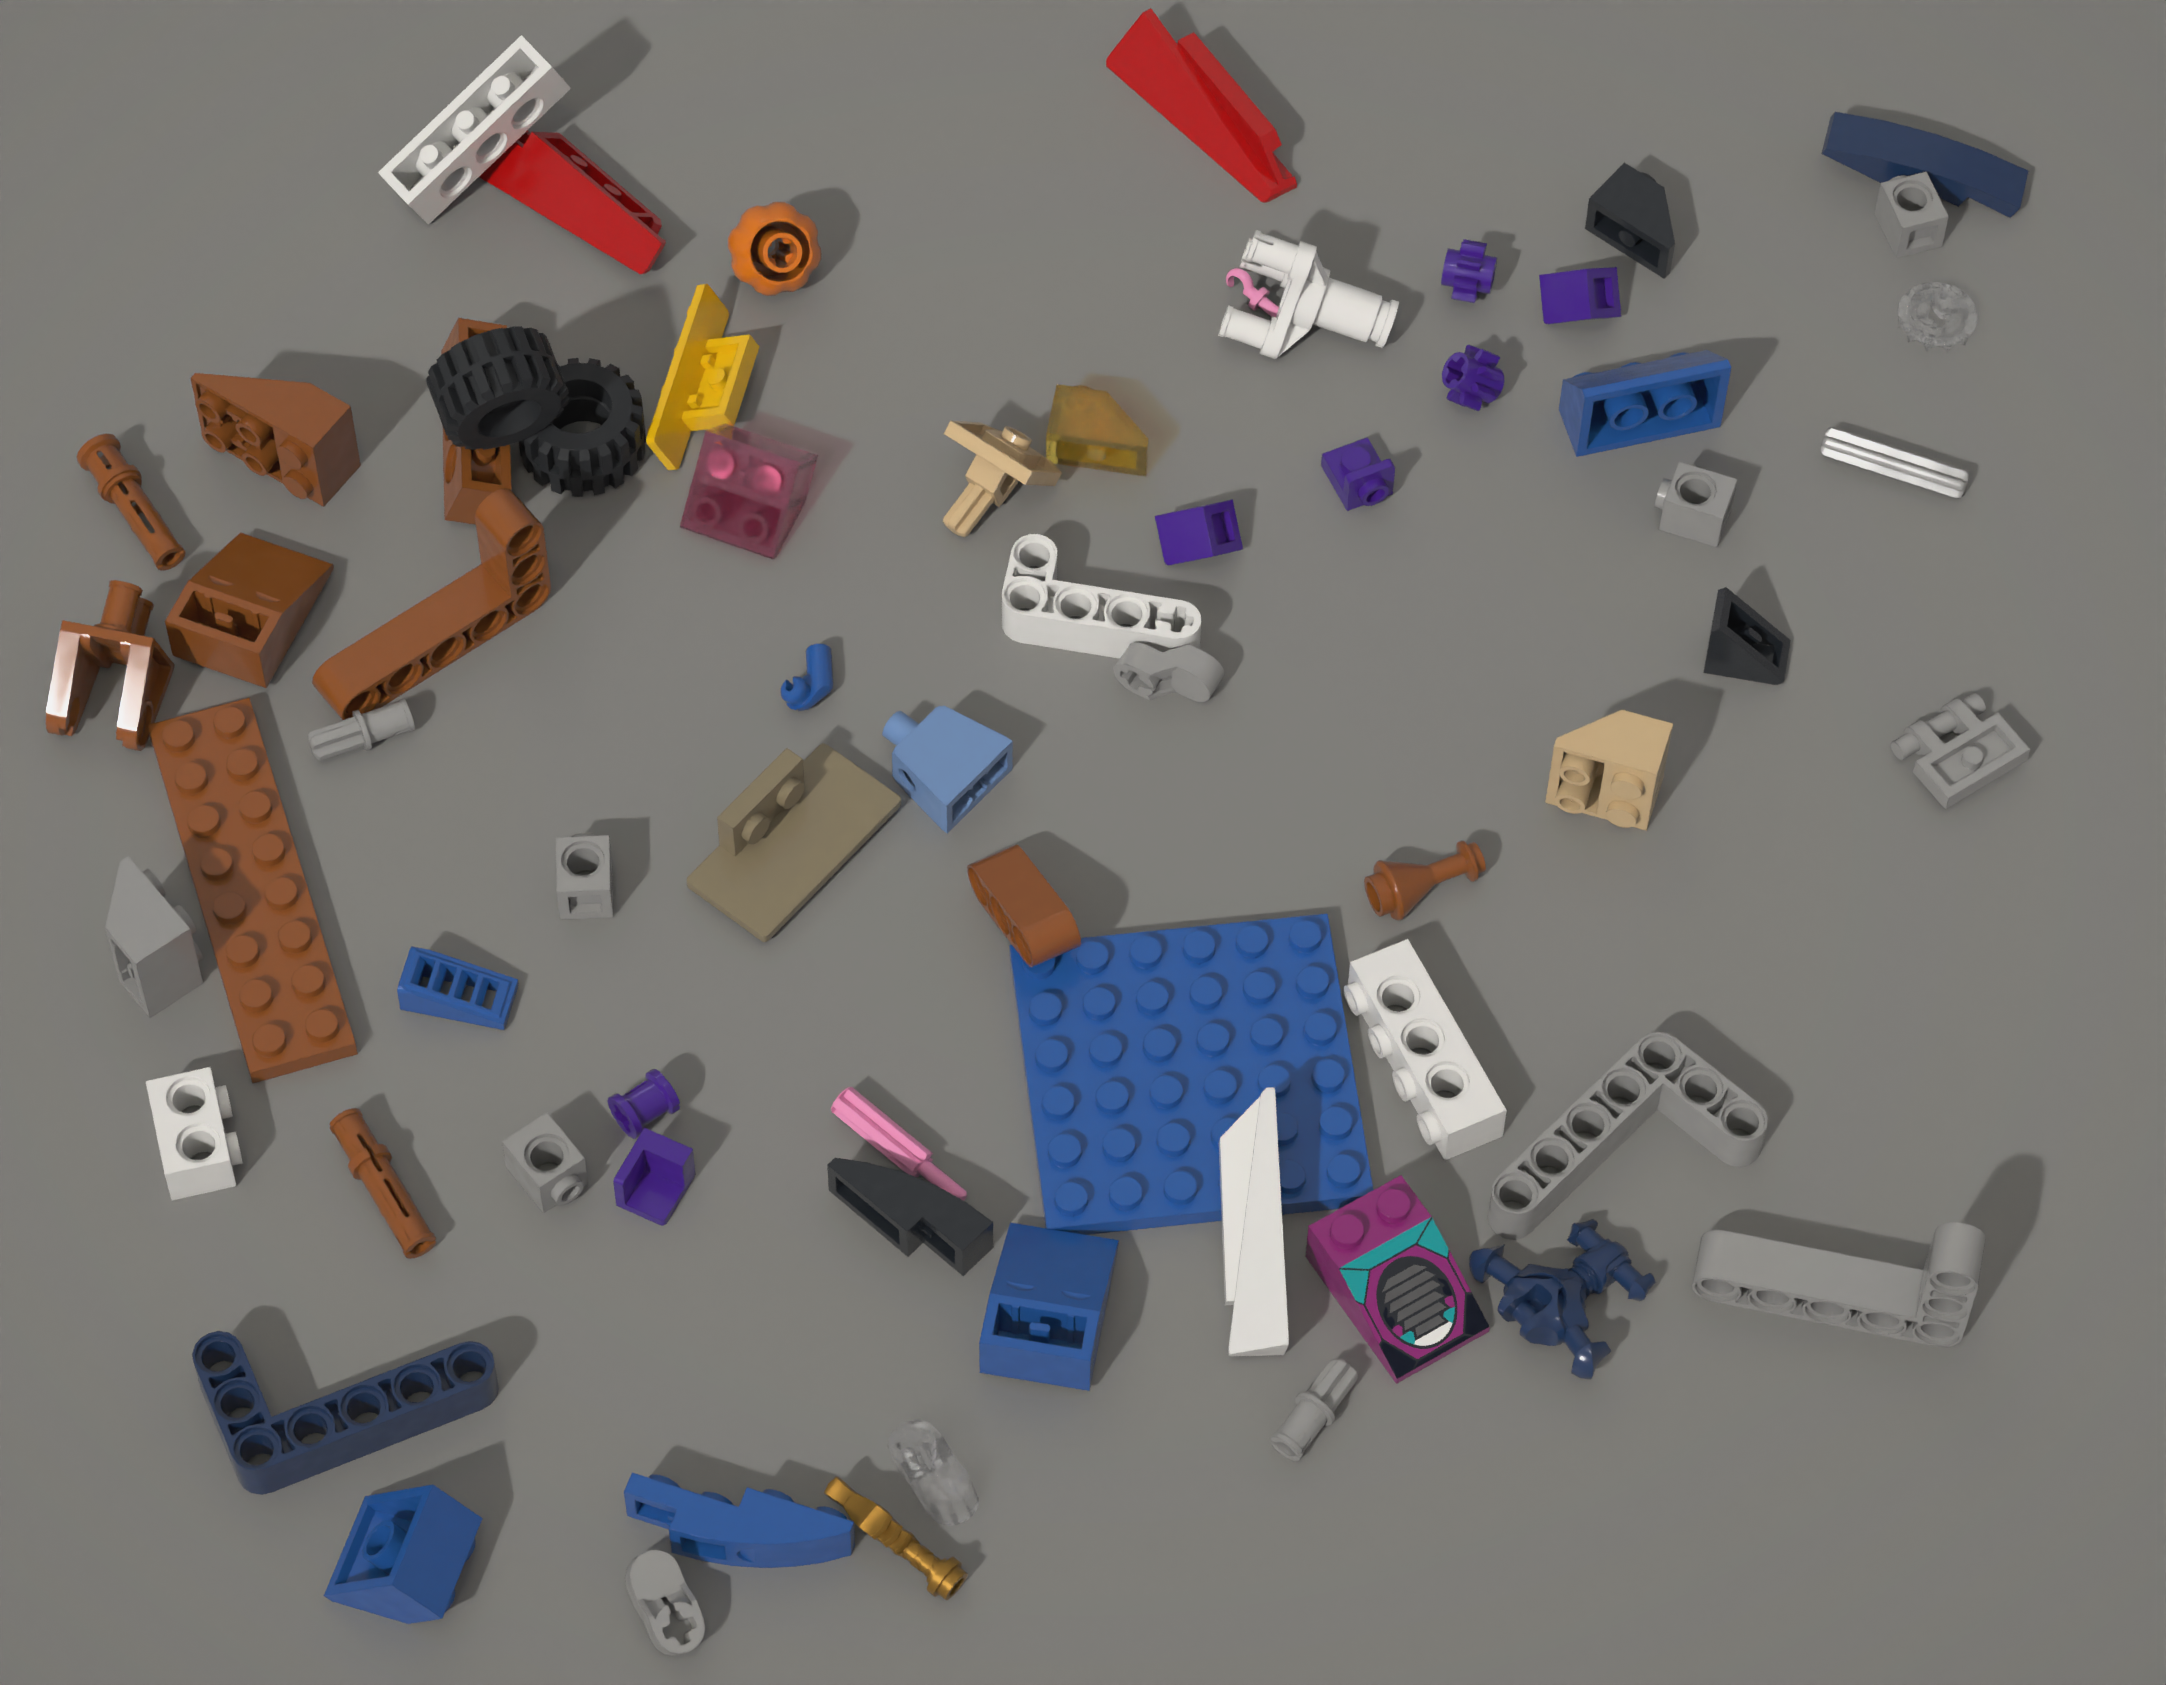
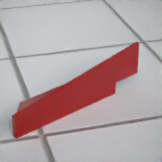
[479,130,666,274]

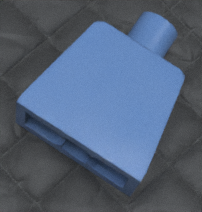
[882,706,1013,834]

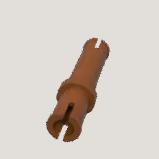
[329,1108,436,1259]

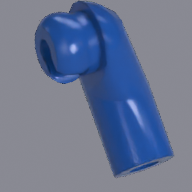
[780,644,833,711]

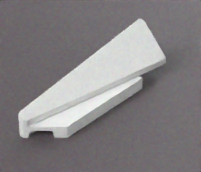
[1219,1087,1289,1356]

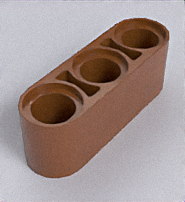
[967,845,1081,967]

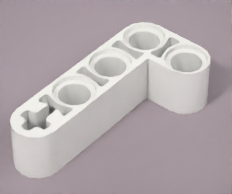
[1002,534,1201,659]

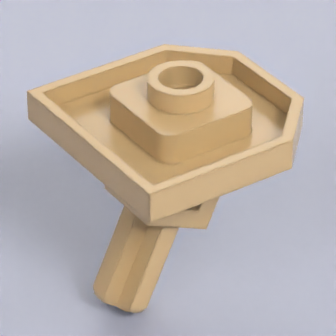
[943,421,1062,537]

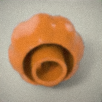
[728,202,821,296]

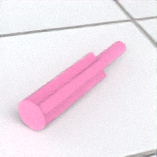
[831,1087,967,1201]

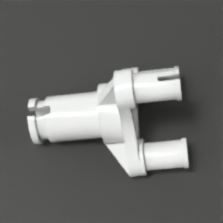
[1218,230,1399,359]

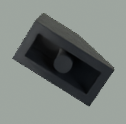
[1585,162,1675,279]

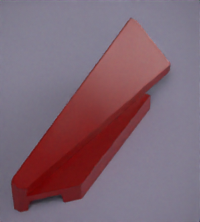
[1106,8,1297,203]

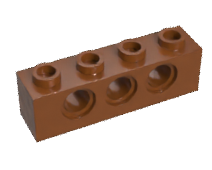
[441,318,511,525]

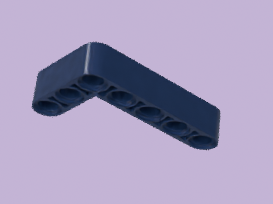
[192,1331,499,1495]

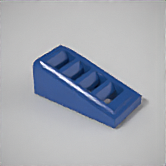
[397,946,519,1030]

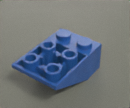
[979,1222,1119,1391]

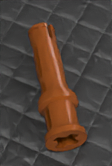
[77,433,186,571]

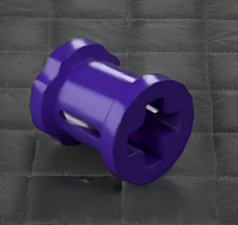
[608,1069,680,1139]

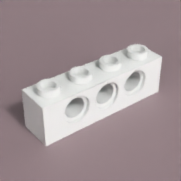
[378,35,571,225]
[1344,939,1507,1160]

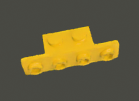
[646,284,759,470]

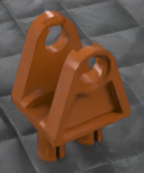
[46,580,175,751]

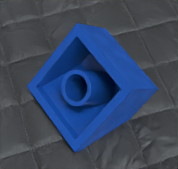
[324,1484,483,1624]

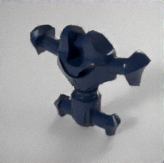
[1469,1219,1656,1379]

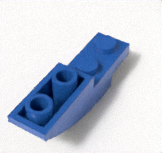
[624,1472,855,1568]

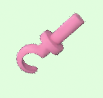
[1226,268,1279,317]

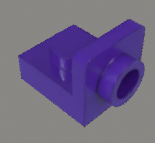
[1321,437,1395,511]

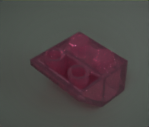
[680,423,818,559]

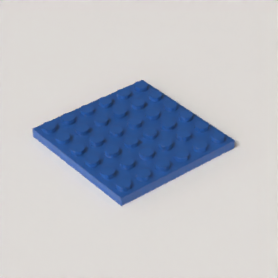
[1009,914,1374,1235]

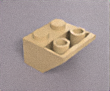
[1545,710,1673,831]

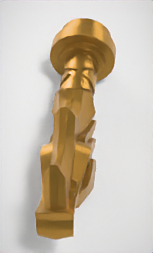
[824,1476,968,1600]

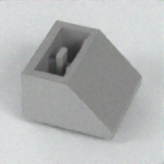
[105,856,203,1018]

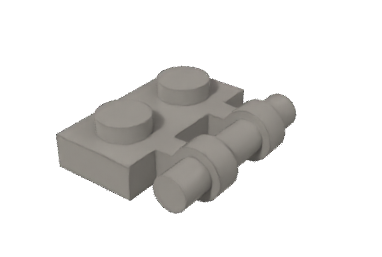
[1891,693,2031,809]

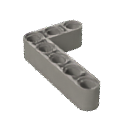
[1487,1032,1768,1240]
[1692,1222,1986,1347]

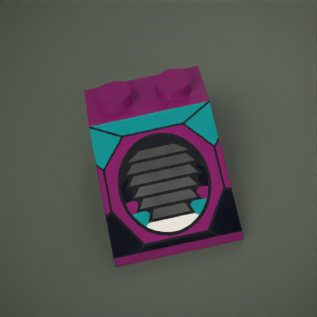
[1305,1175,1490,1384]

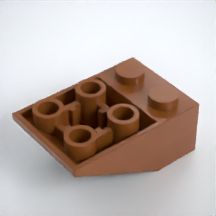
[191,373,361,507]
[165,532,334,688]

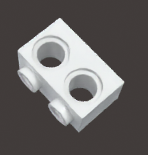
[146,1067,243,1201]

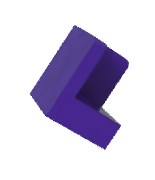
[1539,267,1621,324]
[1155,499,1243,565]
[613,1127,696,1226]

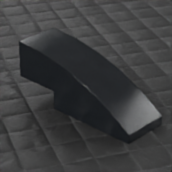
[827,1158,993,1276]

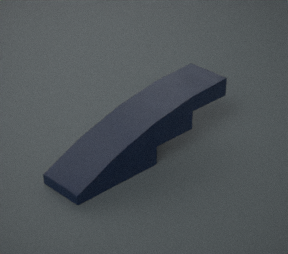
[1821,112,2029,218]

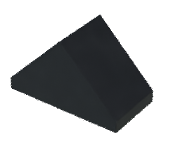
[1703,587,1791,685]

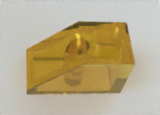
[1046,384,1149,477]

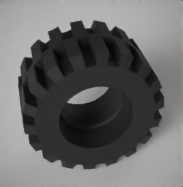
[426,326,569,450]
[519,358,646,497]

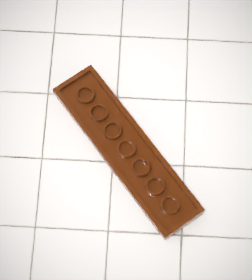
[147,698,358,1084]

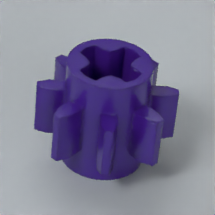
[1441,239,1497,303]
[1442,345,1504,411]

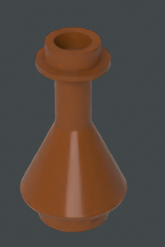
[1364,841,1486,921]

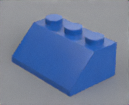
[1559,350,1731,457]

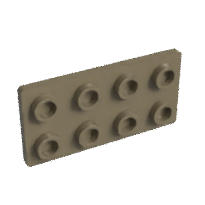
[687,743,901,942]

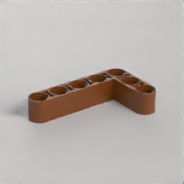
[312,488,551,720]

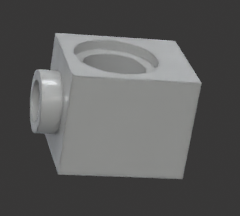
[1874,172,1949,258]
[1654,462,1738,547]
[556,833,613,920]
[502,1112,588,1214]

